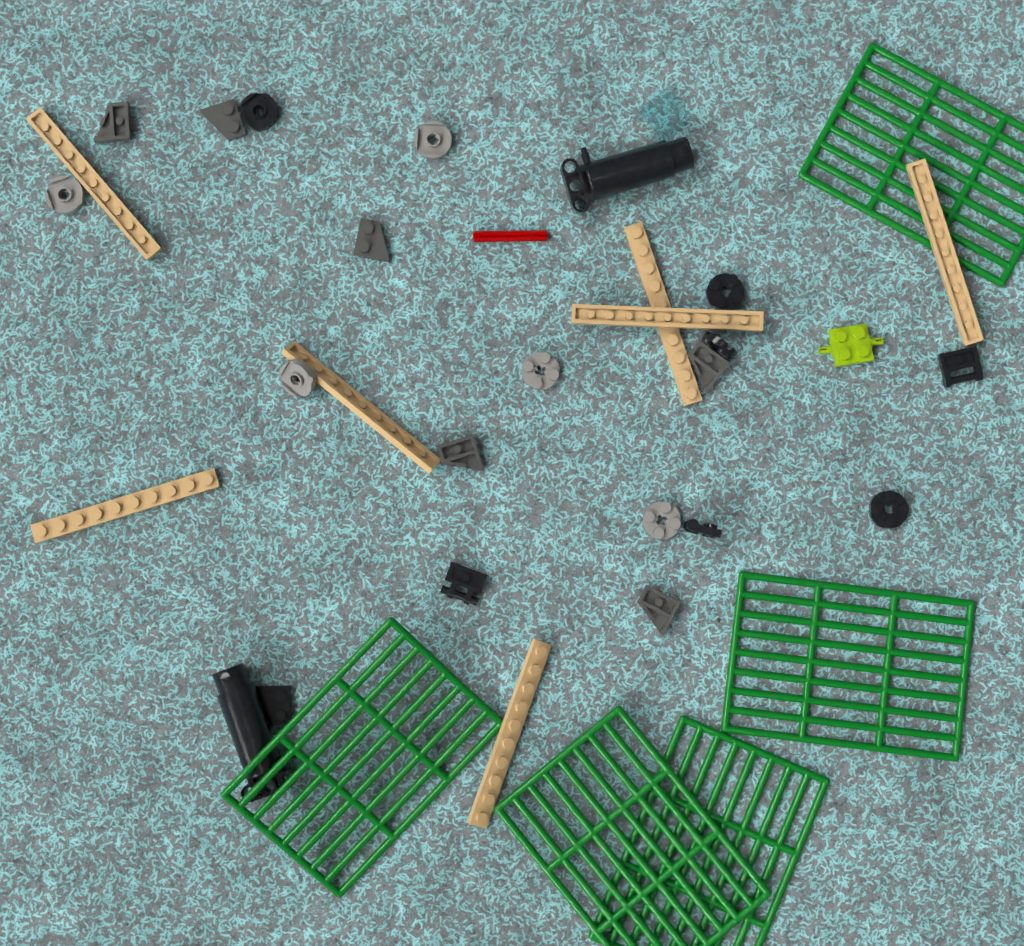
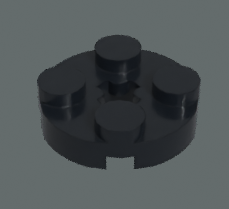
[240,92,279,132]
[706,273,745,310]
[702,330,738,362]
[869,490,909,529]

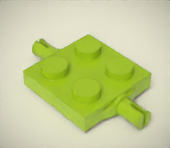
[818,323,884,368]

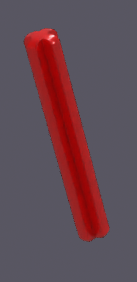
[473,230,548,242]

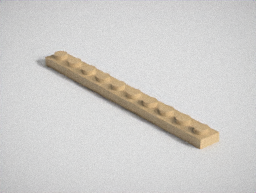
[26,107,163,261]
[906,158,984,346]
[624,222,702,407]
[571,304,764,332]
[282,341,441,474]
[30,468,221,544]
[467,638,552,829]

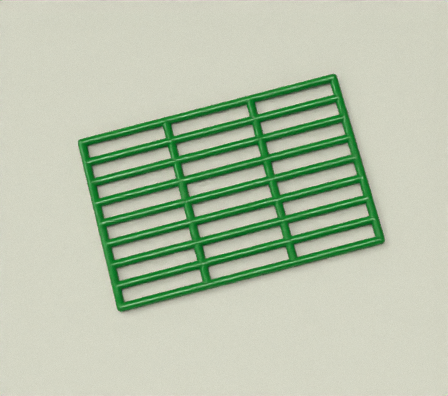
[798,43,1024,287]
[721,571,975,762]
[220,617,503,898]
[494,705,772,946]
[588,715,830,946]

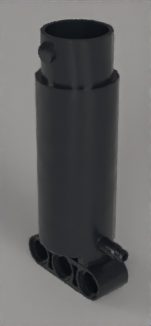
[560,137,694,215]
[212,663,298,802]

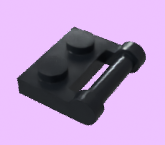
[937,346,983,388]
[683,519,722,539]

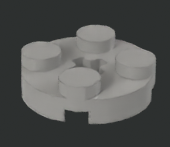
[414,121,452,160]
[45,176,85,215]
[522,352,560,390]
[279,358,317,397]
[642,501,681,540]

